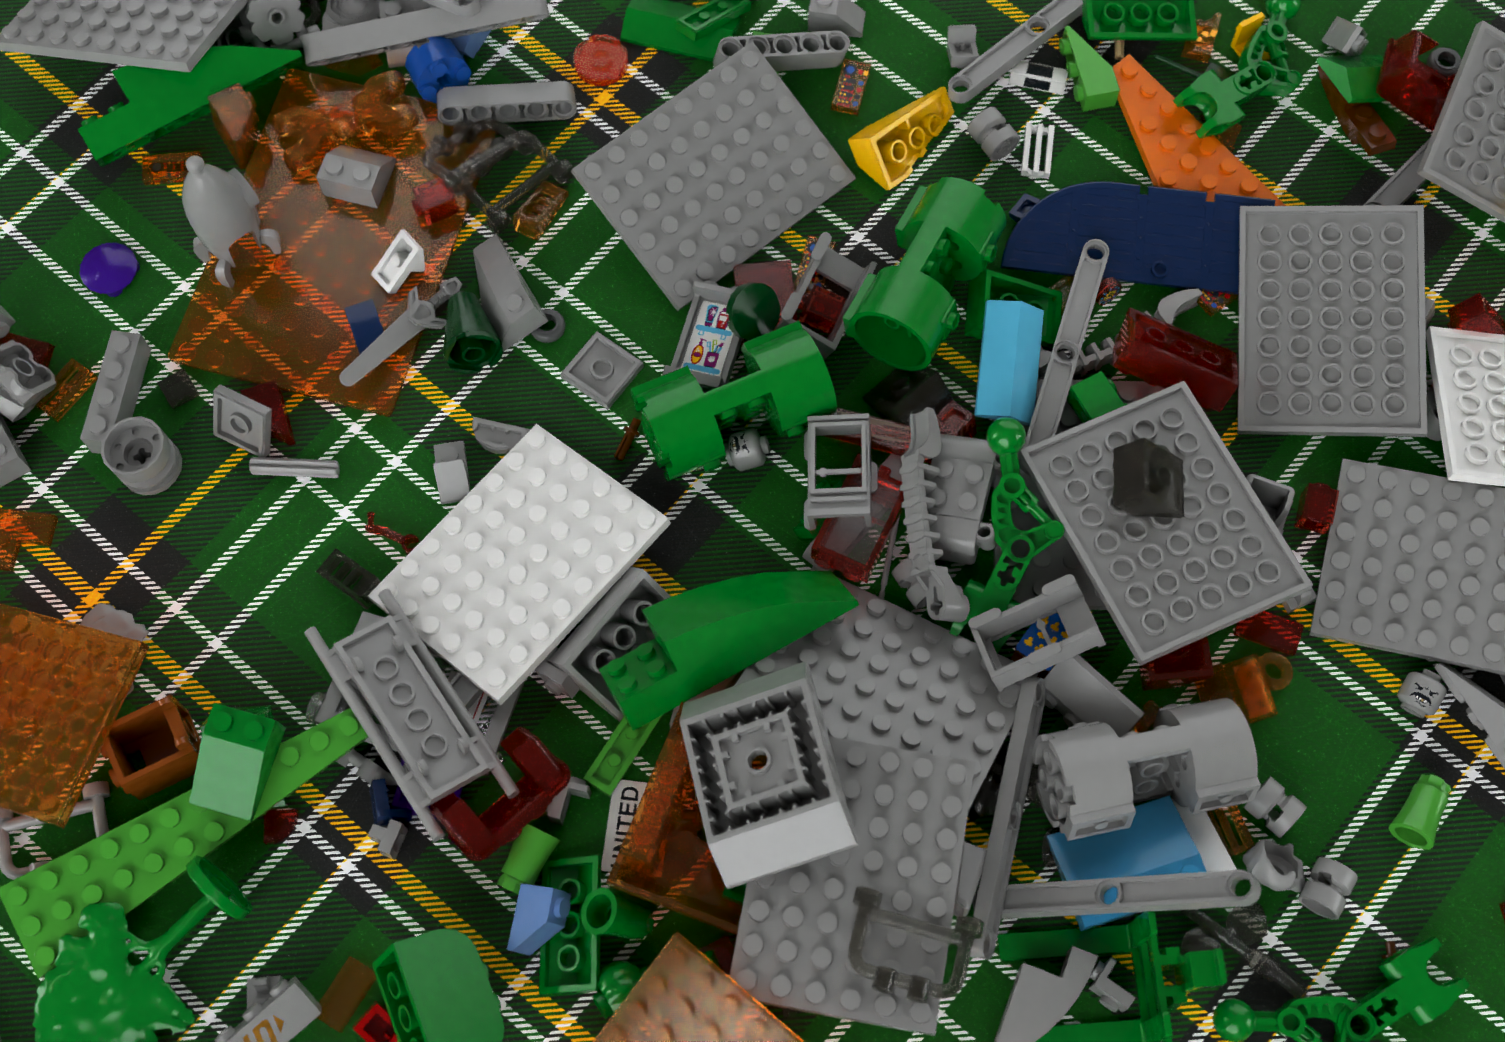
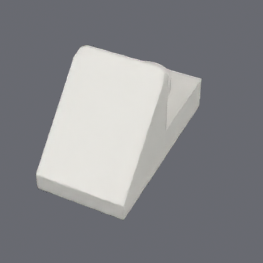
[371,229,425,294]

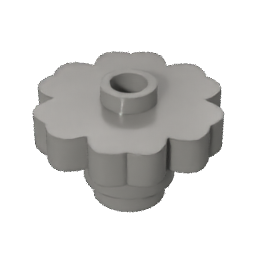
[245,0,305,45]

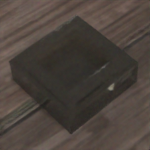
[157,368,200,410]

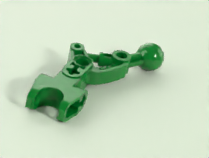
[1173,0,1303,138]
[949,417,1064,654]
[1212,937,1470,1042]

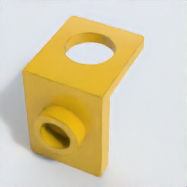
[1230,12,1270,61]

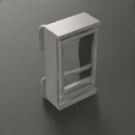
[775,232,877,359]
[804,413,878,531]
[968,574,1106,692]

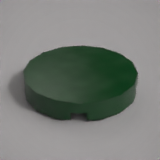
[726,282,780,341]

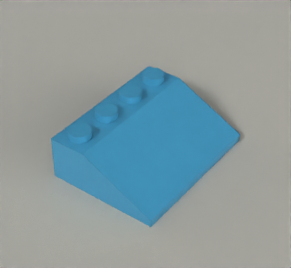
[1046,795,1207,932]

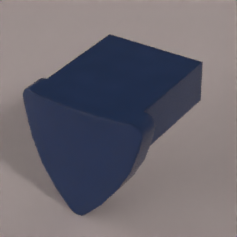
[370,778,412,827]

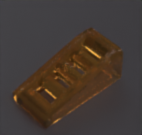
[513,180,569,240]

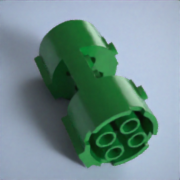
[843,177,1006,371]
[630,321,837,481]

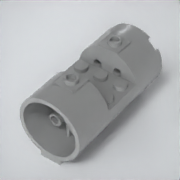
[1033,698,1261,841]

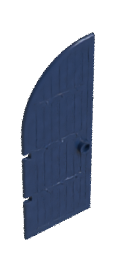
[1001,181,1275,295]

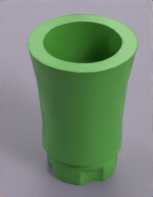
[1389,774,1451,850]
[497,821,561,895]

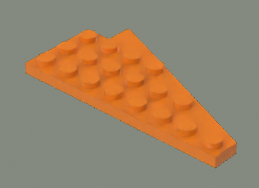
[1113,54,1286,206]

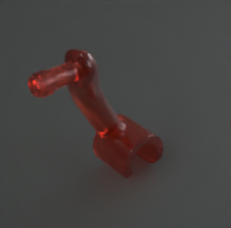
[364,511,419,555]

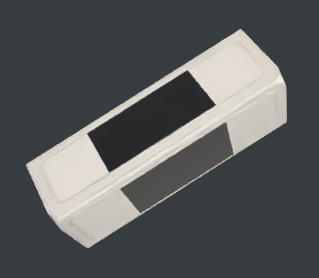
[1008,61,1068,95]

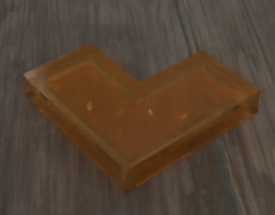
[0,508,58,572]

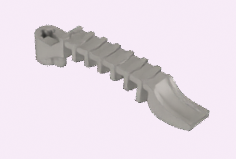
[1038,288,1203,378]
[899,407,970,623]

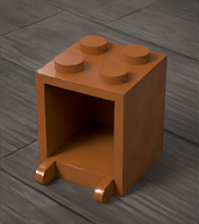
[97,694,201,800]

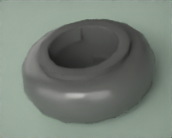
[1427,47,1462,79]
[531,309,566,343]

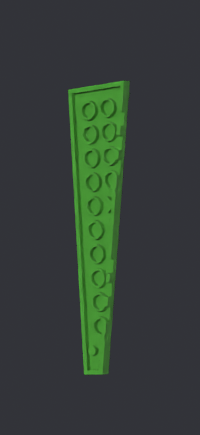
[0,708,368,979]

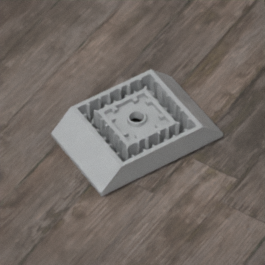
[680,661,858,889]

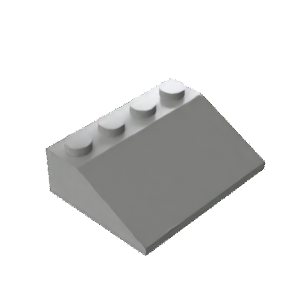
[548,567,671,722]

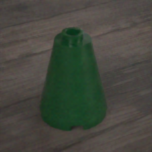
[443,291,503,374]

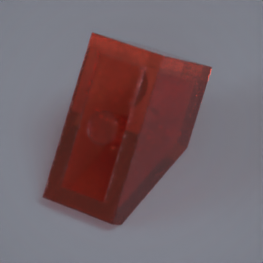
[1447,292,1505,335]
[240,380,296,446]

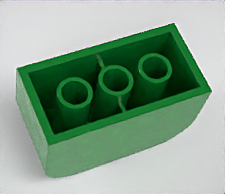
[372,928,504,1042]

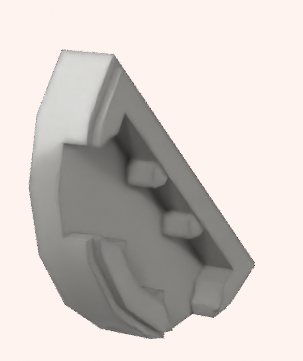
[472,417,531,454]

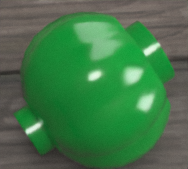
[592,960,651,1023]

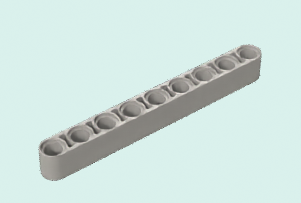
[301,0,550,66]

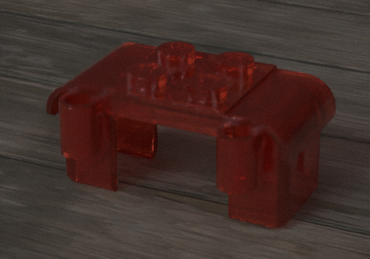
[1376,30,1457,131]
[430,726,571,861]

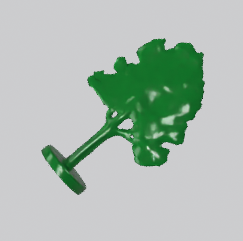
[32,855,253,1042]

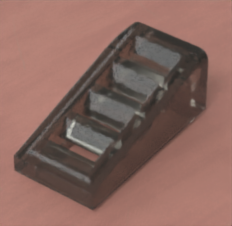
[316,548,381,610]

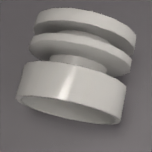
[101,416,182,495]

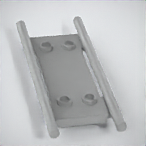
[304,589,520,842]

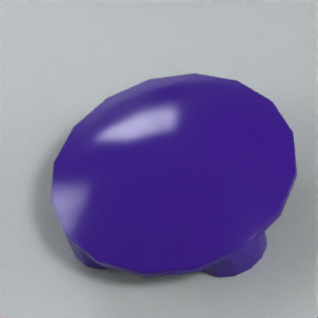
[80,242,140,297]

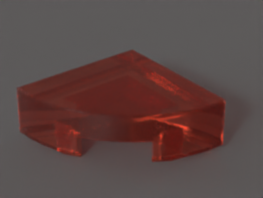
[263,809,300,845]

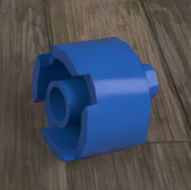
[405,36,472,103]

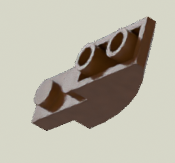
[1318,65,1397,156]

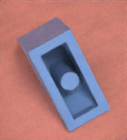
[507,883,571,956]

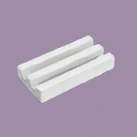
[1021,122,1055,179]

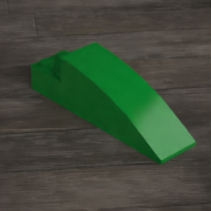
[77,45,303,168]
[599,570,859,731]

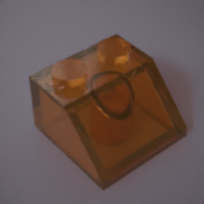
[208,83,260,170]

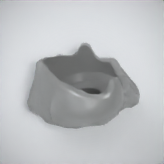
[1242,839,1305,892]

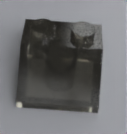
[862,367,953,436]
[1112,437,1184,518]

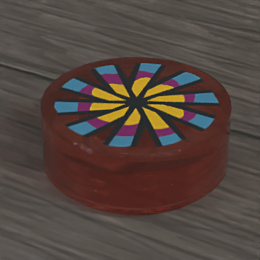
[1095,277,1122,306]

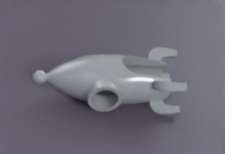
[182,155,281,288]

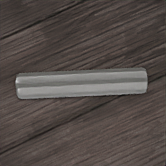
[249,457,340,478]

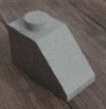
[808,0,866,38]

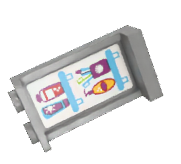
[662,281,742,393]

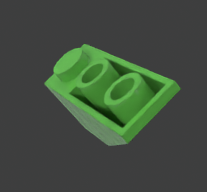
[1059,26,1120,112]

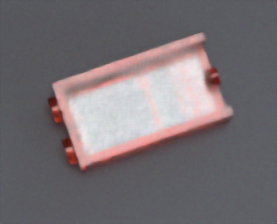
[811,453,904,583]

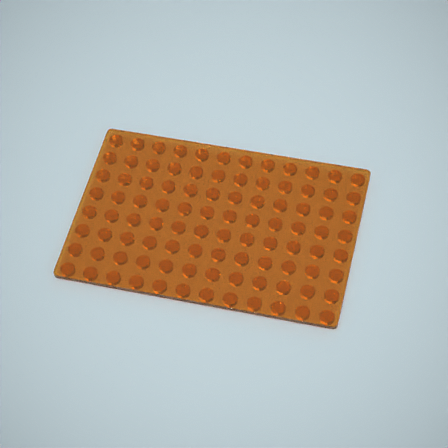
[168,69,500,416]

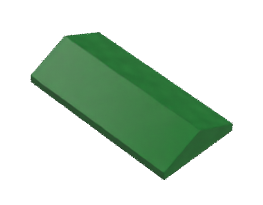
[620,0,741,62]
[1082,0,1198,41]
[1316,55,1411,103]
[539,855,602,995]

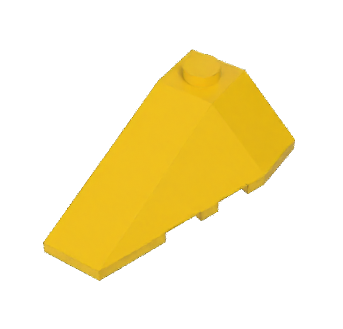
[848,87,954,190]

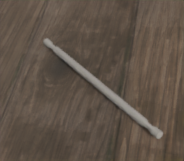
[878,476,904,599]

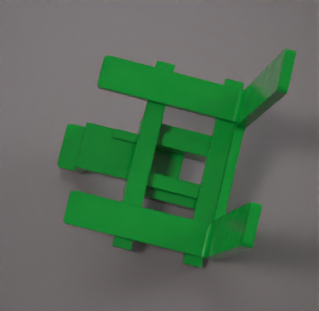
[997,911,1227,1042]

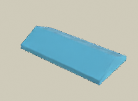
[974,300,1044,426]

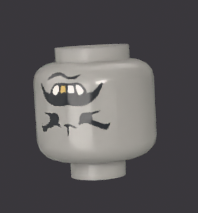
[724,428,770,471]
[1397,669,1447,718]

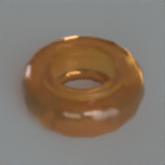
[1256,652,1293,691]

